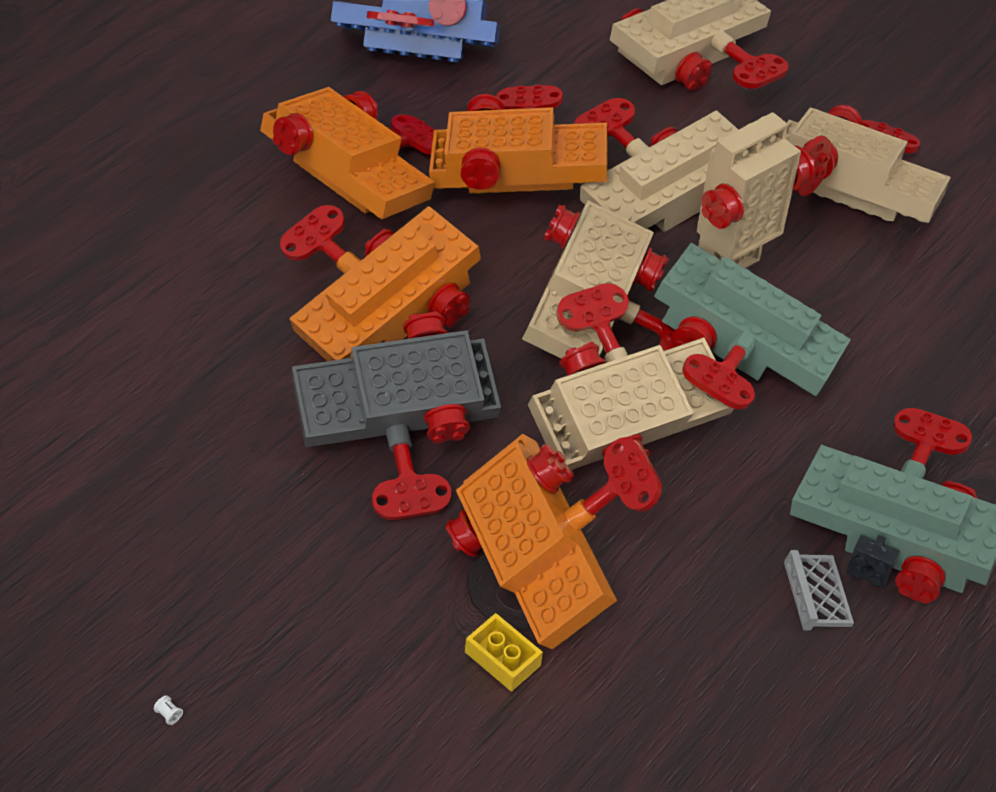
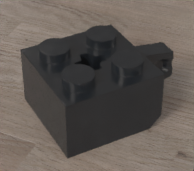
[846,534,900,588]

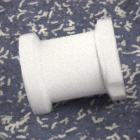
[153,696,183,725]

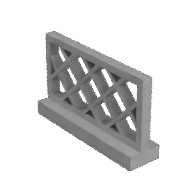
[784,550,854,630]

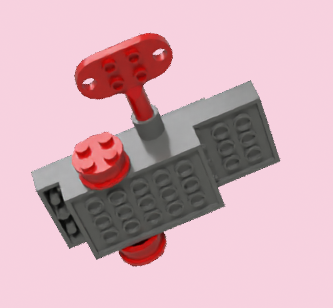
[292,311,501,520]

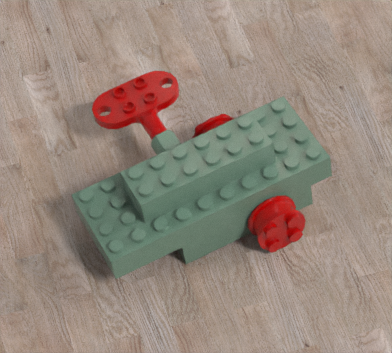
[654,243,851,410]
[790,408,996,604]

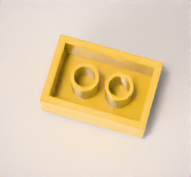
[465,613,543,692]

